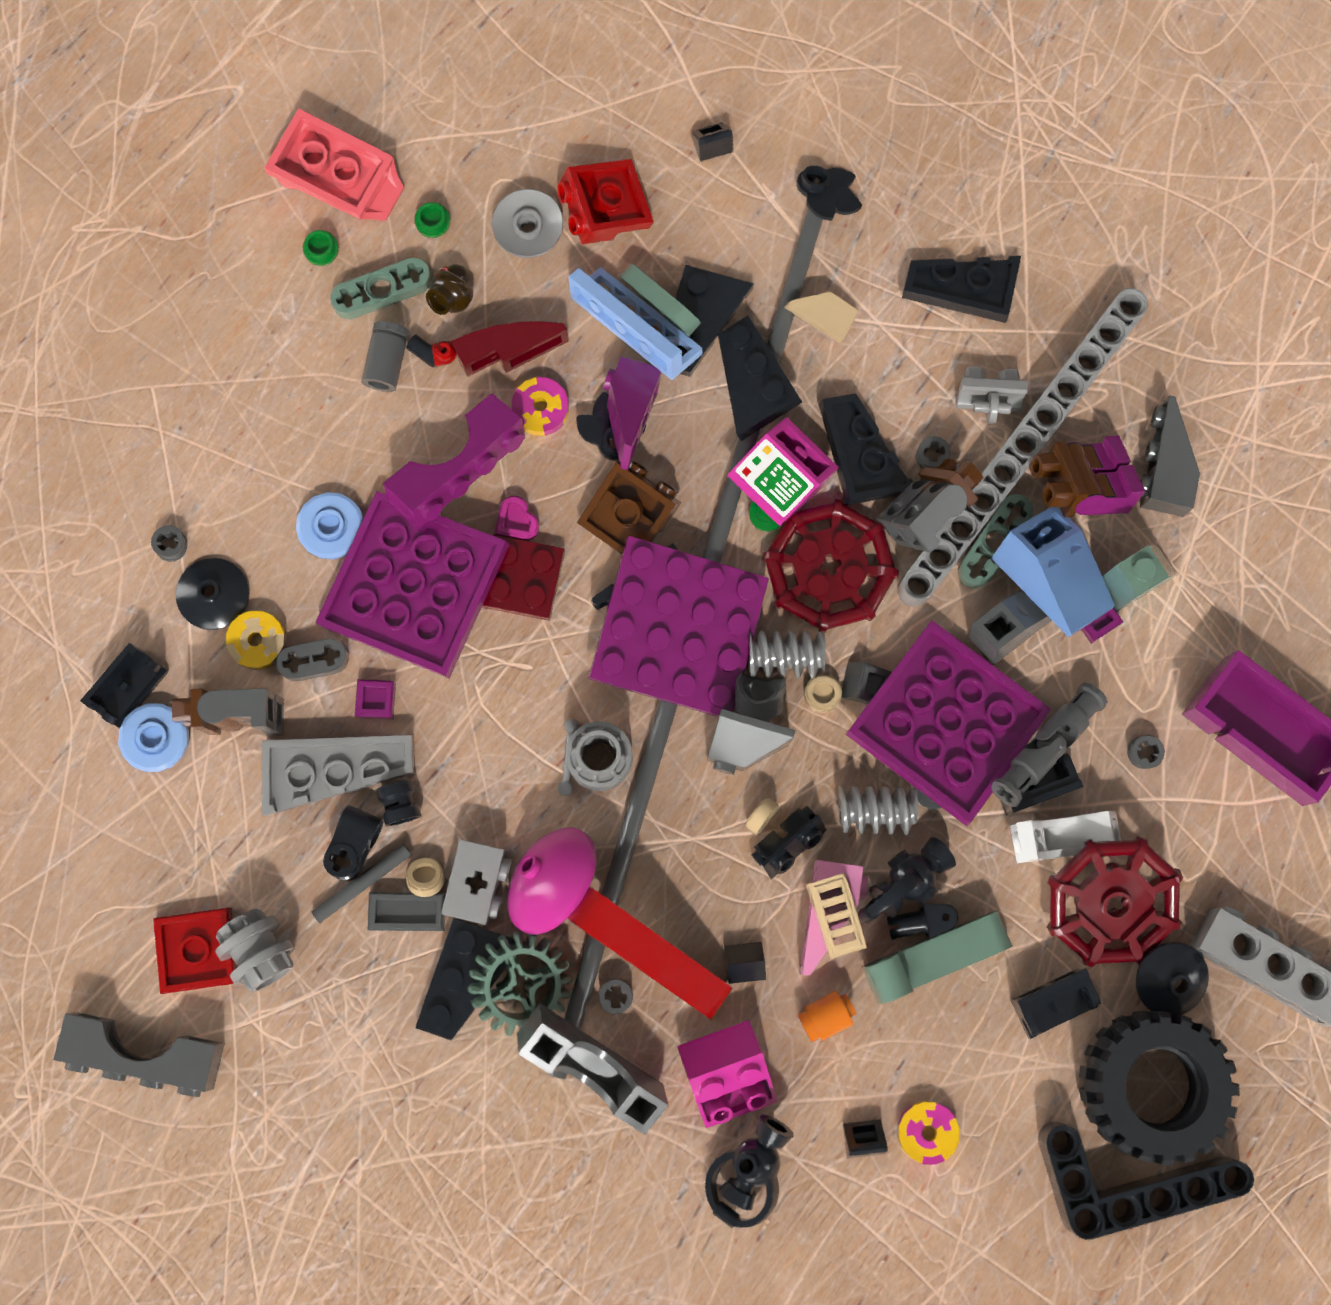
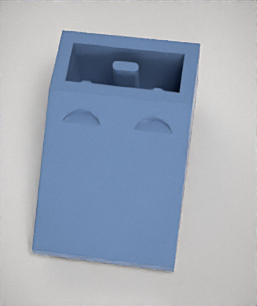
[991,507,1115,637]

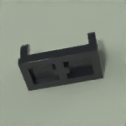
[80,643,168,729]
[1000,753,1084,816]
[1010,968,1101,1039]

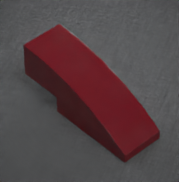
[451,321,569,377]

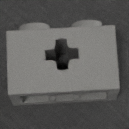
[441,840,511,925]

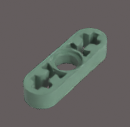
[330,258,432,319]
[620,263,701,337]
[958,494,1033,589]

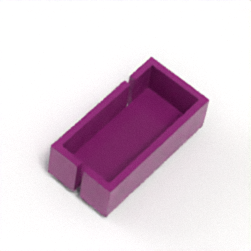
[1182,650,1331,806]

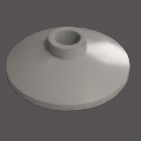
[492,189,563,258]

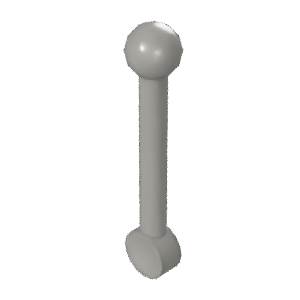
[558,719,579,796]

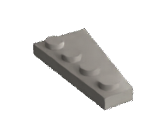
[262,735,414,816]

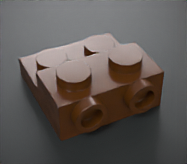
[577,460,682,554]

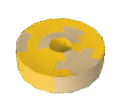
[226,611,287,670]

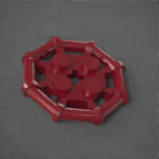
[762,499,899,633]
[1047,836,1183,967]

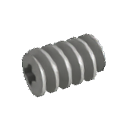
[749,631,825,678]
[838,786,918,835]

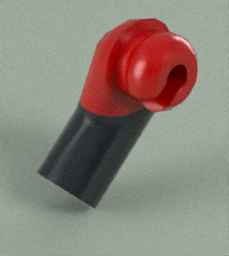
[406,334,457,367]

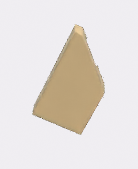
[784,292,859,343]

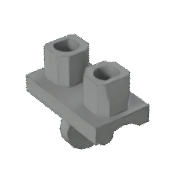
[956,367,1028,424]

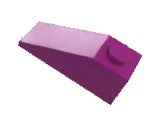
[604,356,662,470]

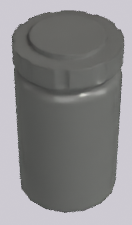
[361,321,409,392]

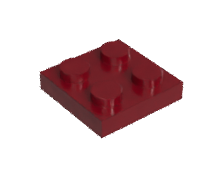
[482,534,565,621]

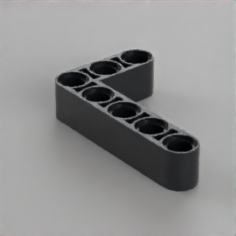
[1038,1122,1254,1240]

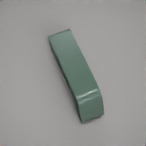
[862,911,1012,1004]

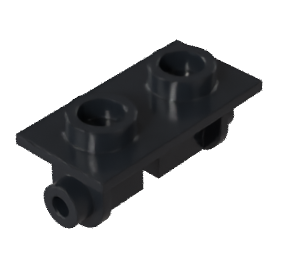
[751,805,827,880]

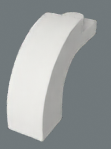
[1010,811,1121,863]

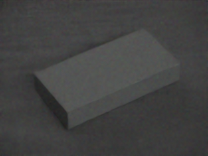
[368,892,446,931]

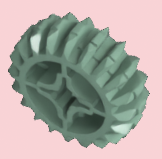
[468,931,573,1036]

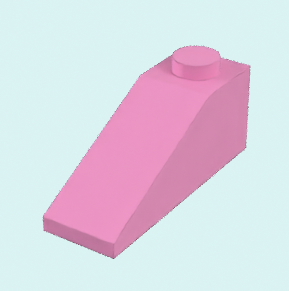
[799,860,868,976]

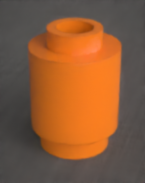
[797,990,857,1043]

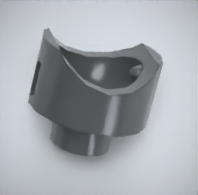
[735,672,786,722]

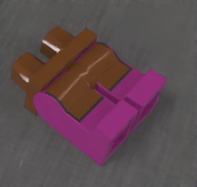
[1029,435,1145,517]

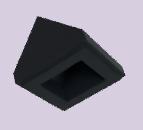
[691,122,733,162]
[724,942,766,984]
[843,1119,888,1158]

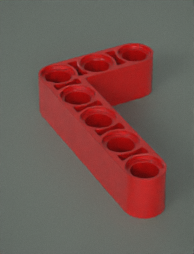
[567,886,733,1020]

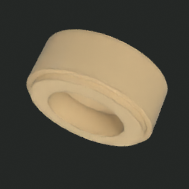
[804,674,842,713]
[746,797,779,835]
[405,857,445,897]

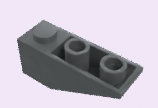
[1140,395,1200,517]
[969,590,1052,665]

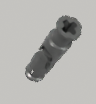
[991,683,1108,807]

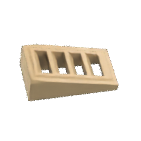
[806,873,867,959]

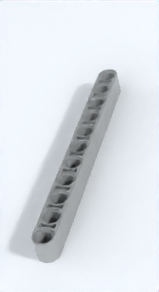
[898,288,1148,607]

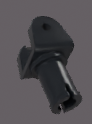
[887,904,958,940]

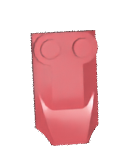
[264,108,404,221]

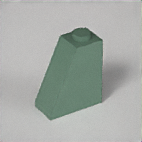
[1102,545,1177,612]

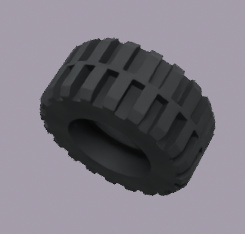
[1079,1010,1240,1165]

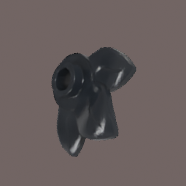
[796,165,862,221]
[576,392,646,461]

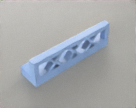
[568,267,702,380]

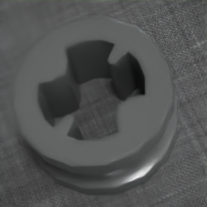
[916,436,951,469]
[151,526,187,562]
[1127,735,1165,769]
[599,979,633,1014]

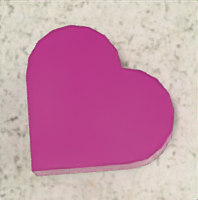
[494,496,539,541]

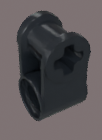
[323,805,384,881]

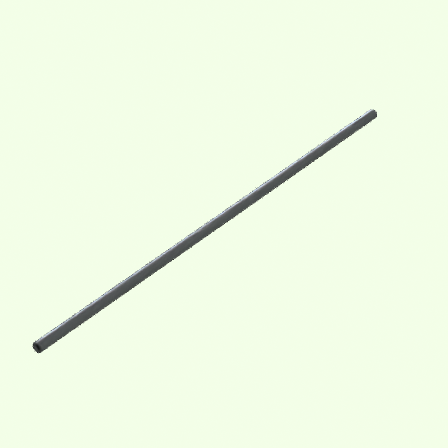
[547,208,823,1080]

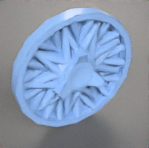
[296,492,364,560]
[118,703,189,772]

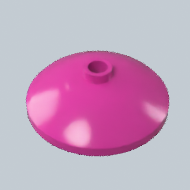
[507,827,596,934]

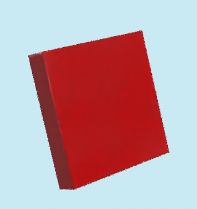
[153,907,237,994]

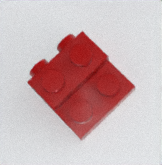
[557,159,654,245]

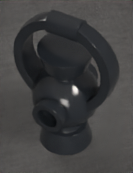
[858,837,956,923]
[705,1114,794,1228]

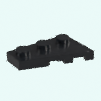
[902,255,1022,323]
[666,265,754,377]
[718,315,802,441]
[818,393,913,506]
[415,918,525,1040]

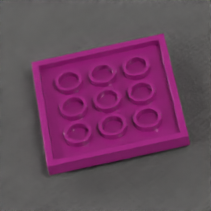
[315,491,509,679]
[588,536,769,717]
[845,620,1051,826]

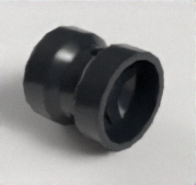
[376,780,422,827]

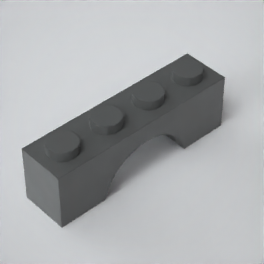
[517,1004,668,1135]
[53,1012,225,1097]

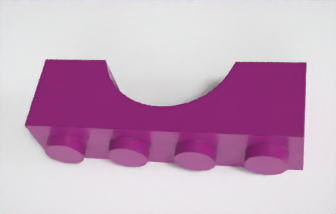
[383,393,525,529]

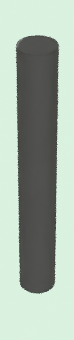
[311,843,412,923]

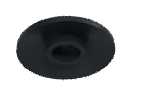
[176,558,250,630]
[1136,942,1209,1015]

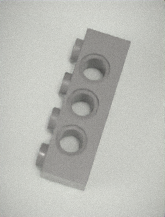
[1190,906,1331,1027]

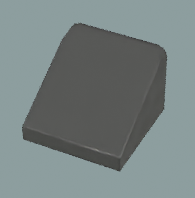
[842,662,892,704]

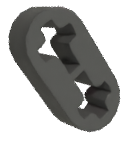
[276,639,349,681]

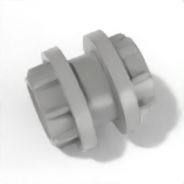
[566,721,633,791]
[215,909,294,992]

